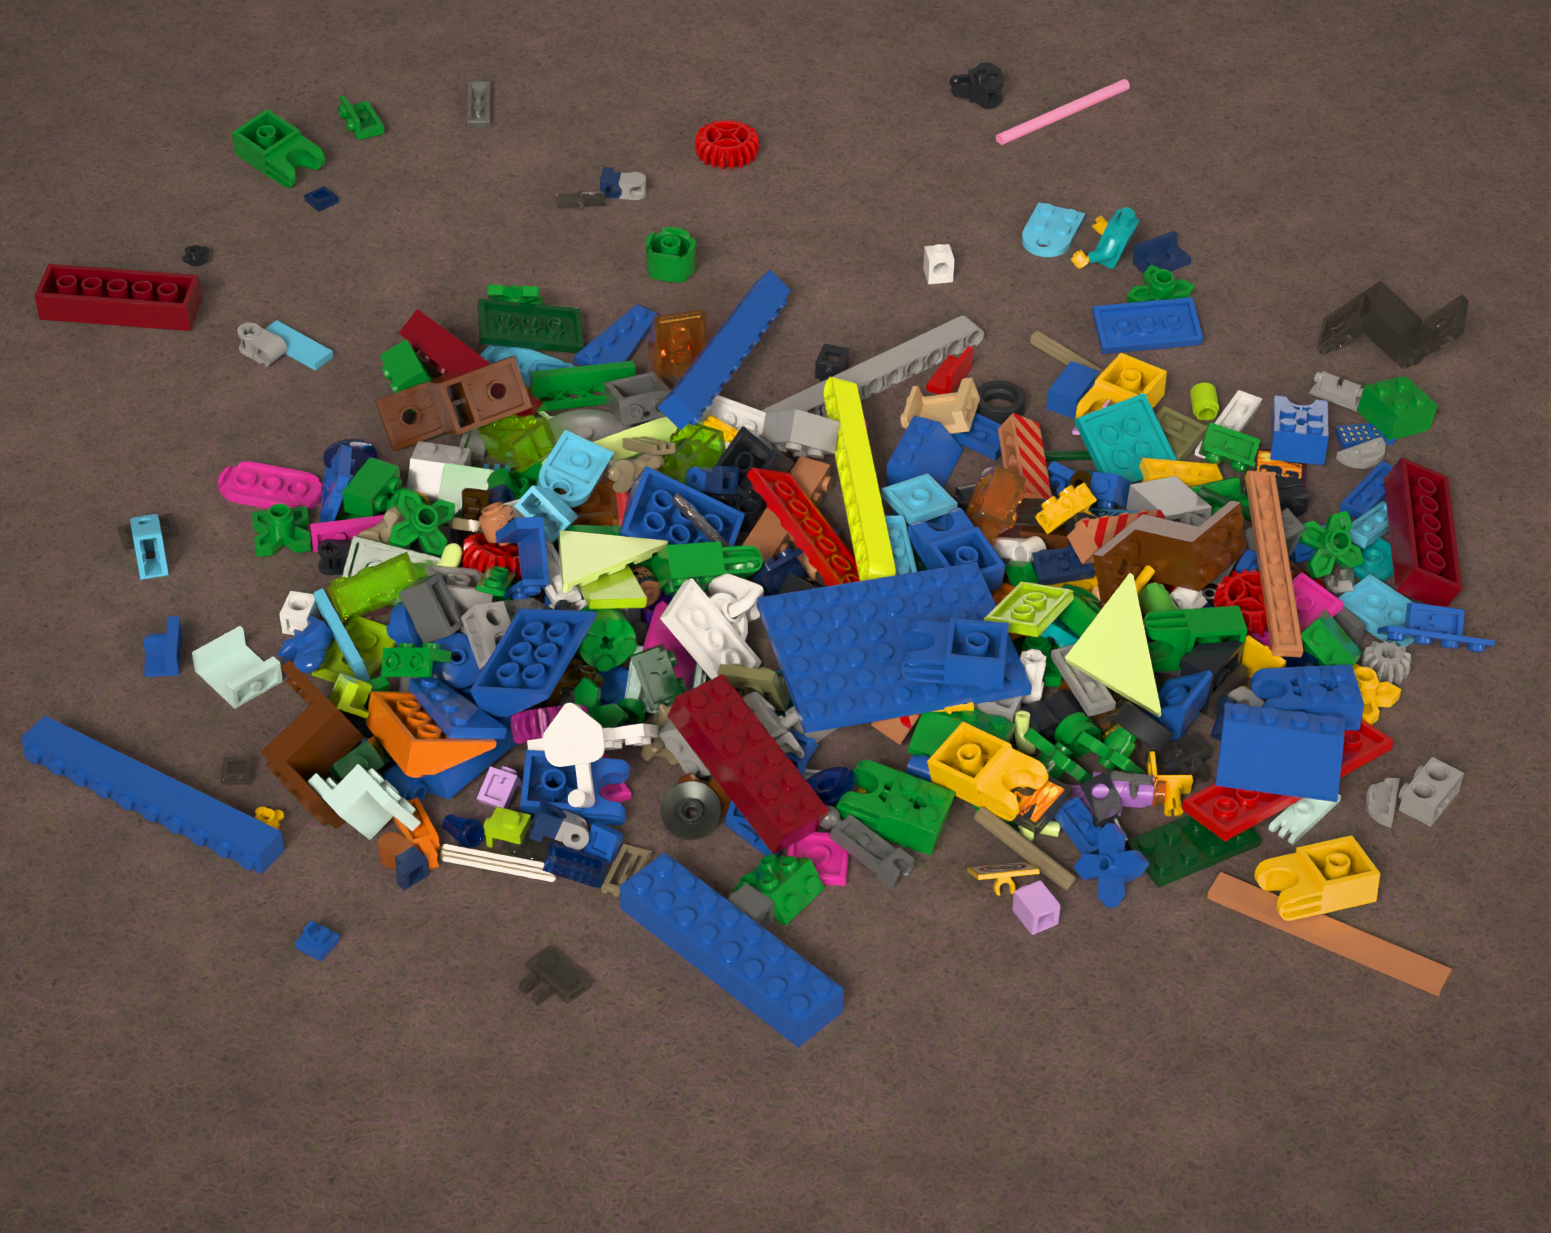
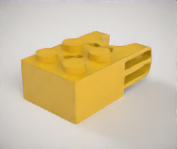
[1076,353,1167,419]
[927,722,1049,821]
[1254,835,1380,921]

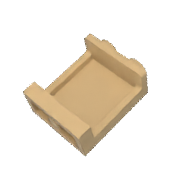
[901,378,980,434]

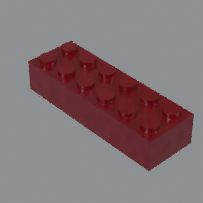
[34,264,202,331]
[398,309,543,428]
[1384,457,1462,607]
[667,674,830,854]

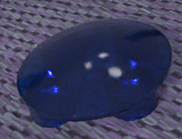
[323,439,378,476]

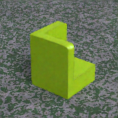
[328,673,372,719]

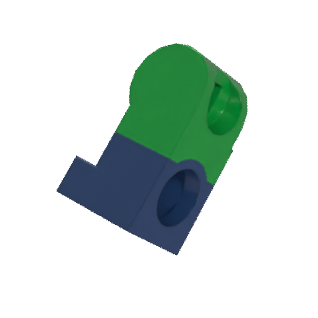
[487,468,519,504]

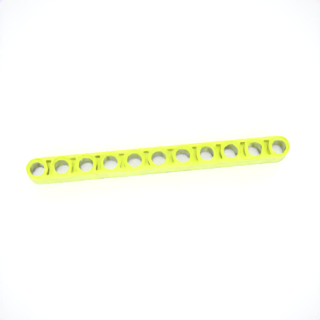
[823,377,896,581]

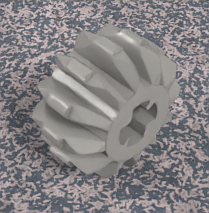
[1361,639,1411,685]

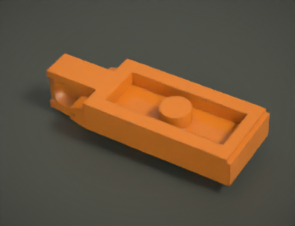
[392,797,440,870]

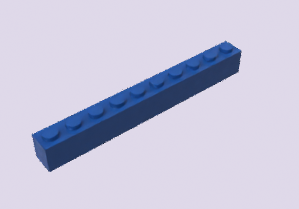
[658,269,791,430]
[21,716,284,874]

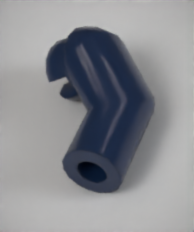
[1210,696,1237,740]

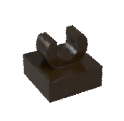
[462,487,492,520]

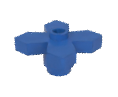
[1074,823,1149,908]

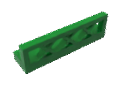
[530,361,636,412]

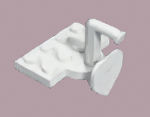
[660,574,764,679]
[527,703,660,808]

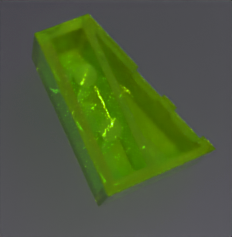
[477,415,557,473]
[658,423,726,486]
[327,552,418,623]

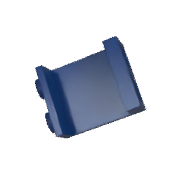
[495,517,550,603]

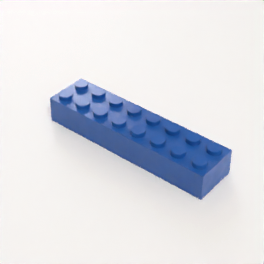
[620,852,844,1048]

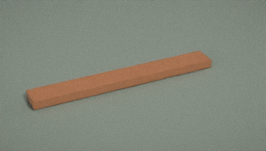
[1245,471,1303,657]
[1207,872,1452,996]

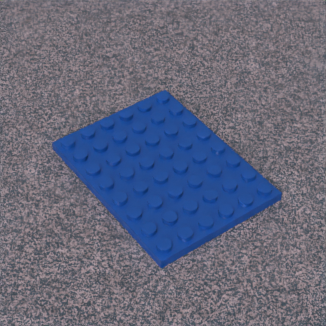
[757,562,1032,734]

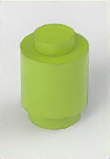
[1190,383,1219,420]

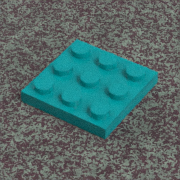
[1074,393,1177,485]

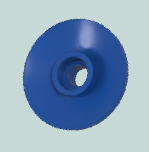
[432,633,482,690]

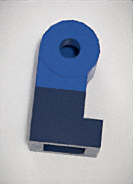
[686,465,739,495]

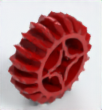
[695,119,759,171]
[460,533,522,584]
[1214,567,1269,637]

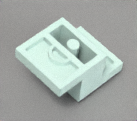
[308,764,421,840]

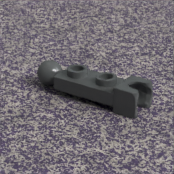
[820,805,914,889]

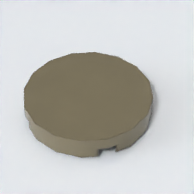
[450,517,482,532]

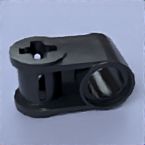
[317,539,352,575]

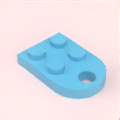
[1022,202,1085,257]
[538,430,614,507]

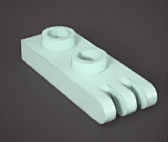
[1268,794,1341,845]

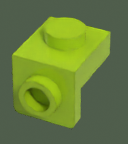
[483,807,531,848]

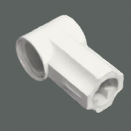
[990,536,1046,563]
[1020,649,1046,705]

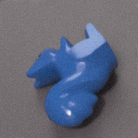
[277,616,334,673]

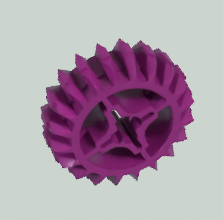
[510,705,590,744]

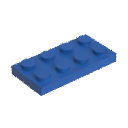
[1092,297,1203,354]

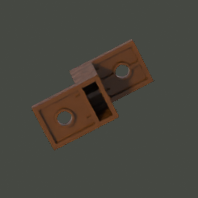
[374,356,532,451]
[1093,500,1247,604]
[261,660,364,829]

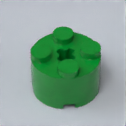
[646,227,696,283]
[577,605,637,672]

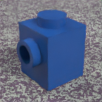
[1090,472,1131,509]

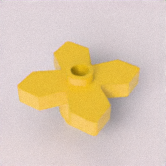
[1352,663,1401,725]

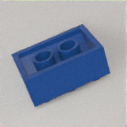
[886,415,963,489]

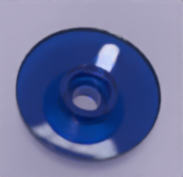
[806,767,856,805]

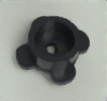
[182,245,210,266]

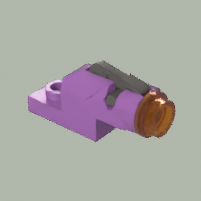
[1060,771,1166,815]

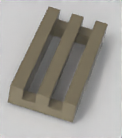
[623,436,675,455]
[601,843,652,897]

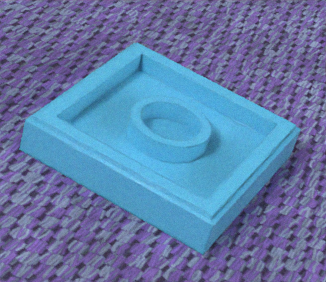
[881,473,957,524]

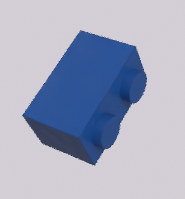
[1046,361,1099,419]

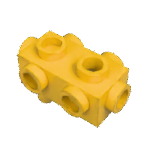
[1035,483,1097,535]

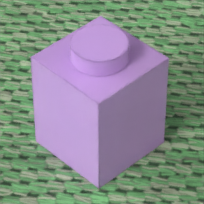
[1012,880,1060,935]

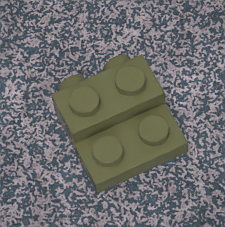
[717,663,791,712]

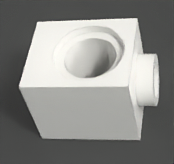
[923,244,954,284]
[279,591,320,635]

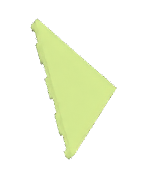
[558,530,668,593]
[1065,573,1162,717]

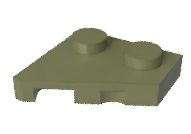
[1155,406,1207,461]

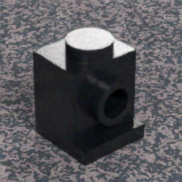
[815,343,849,382]

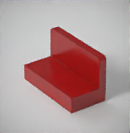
[926,346,973,395]

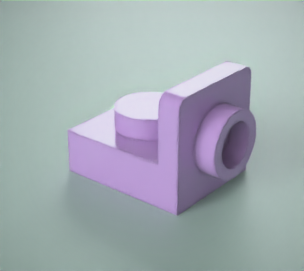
[477,766,523,809]

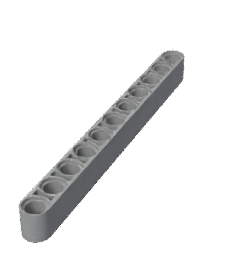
[761,316,984,418]

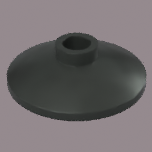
[660,781,721,840]

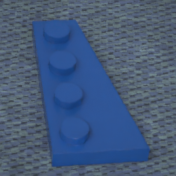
[574,304,657,366]
[409,676,507,739]

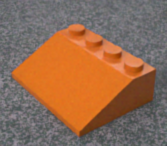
[365,691,496,778]

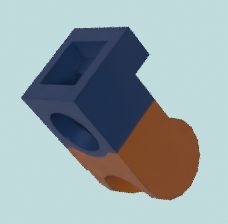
[377,832,429,891]

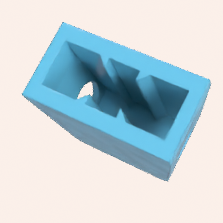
[514,485,578,543]
[130,514,169,580]

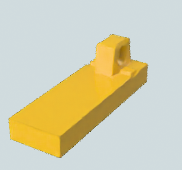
[1139,458,1223,487]

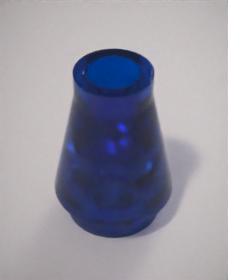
[442,814,484,848]

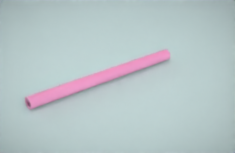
[996,79,1130,145]

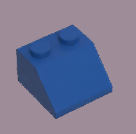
[1143,670,1213,742]

